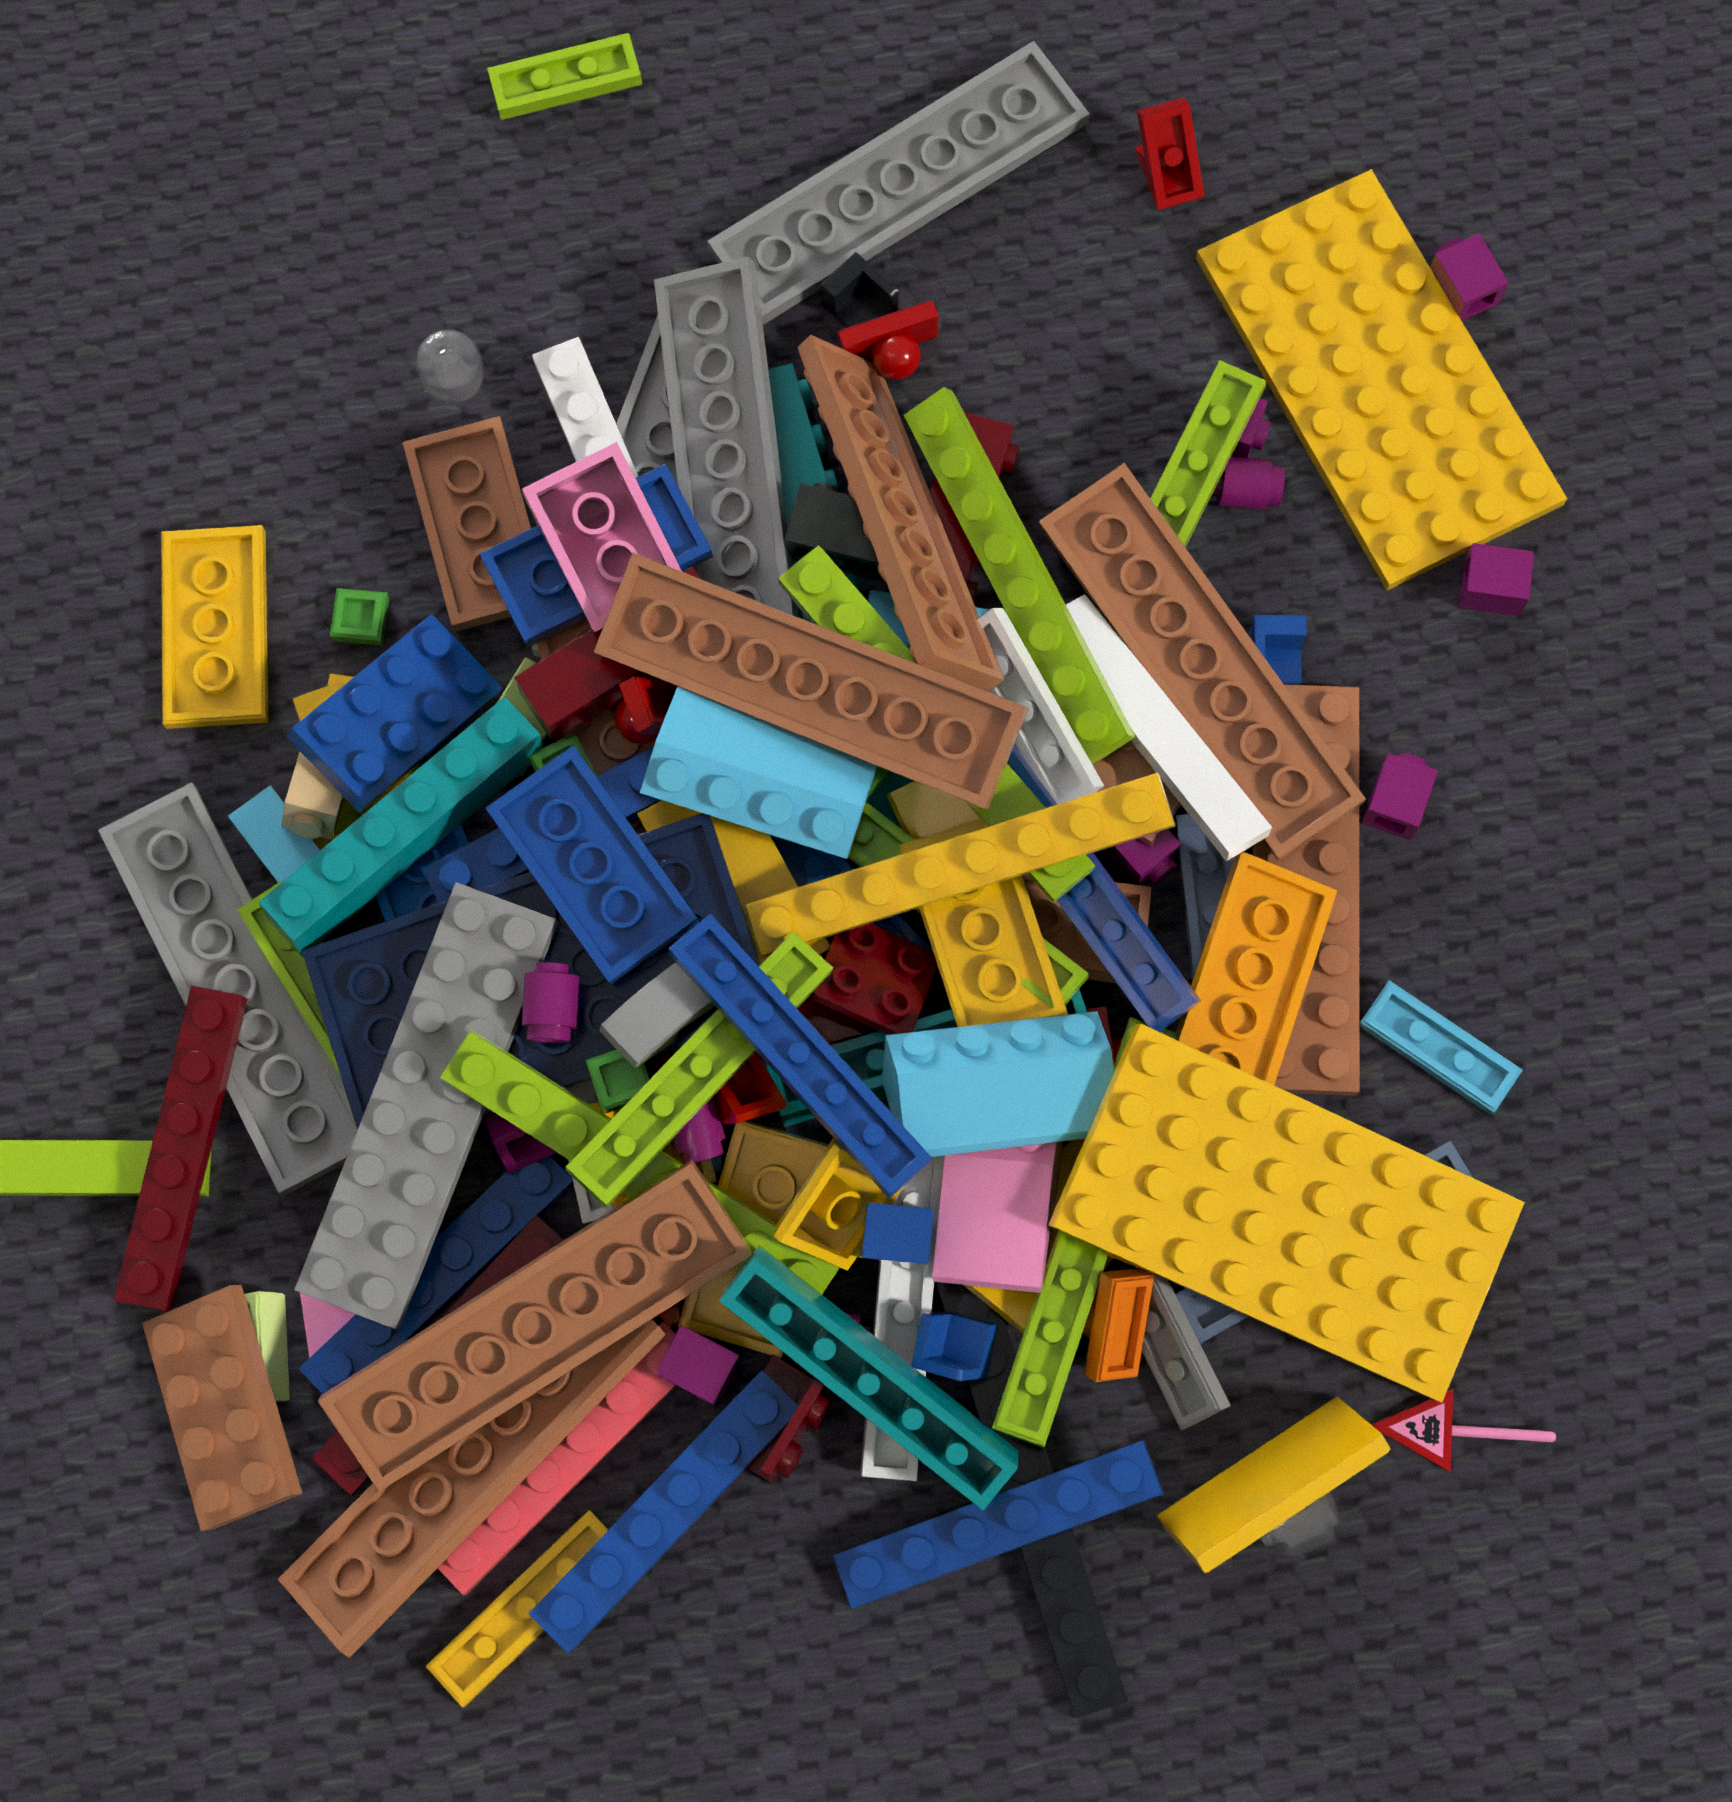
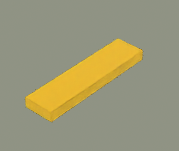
[426,1510,608,1708]

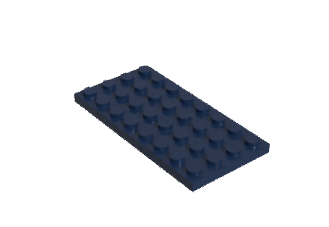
[302,813,761,1130]

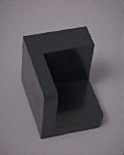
[821,252,899,328]

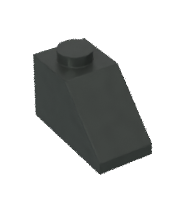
[784,483,885,582]

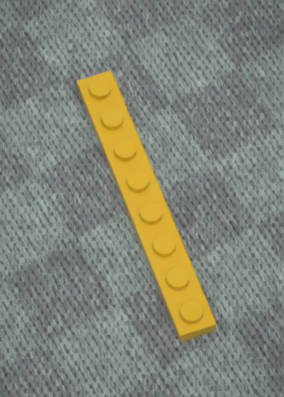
[746,773,1175,956]

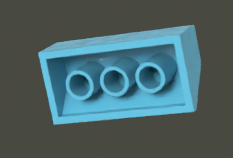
[640,686,877,859]
[882,1011,1114,1157]

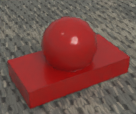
[838,301,939,381]
[614,677,677,745]

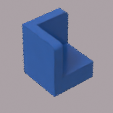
[1249,615,1307,685]
[859,1203,934,1264]
[911,1311,998,1381]

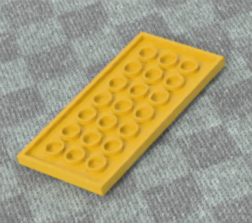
[1196,169,1567,591]
[1048,1023,1525,1403]

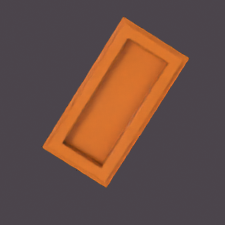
[1083,1268,1155,1382]

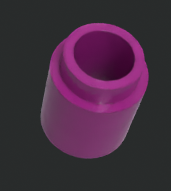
[1212,456,1284,511]
[522,963,579,1043]
[670,1096,726,1164]

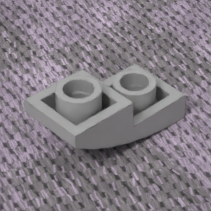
[599,963,715,1069]

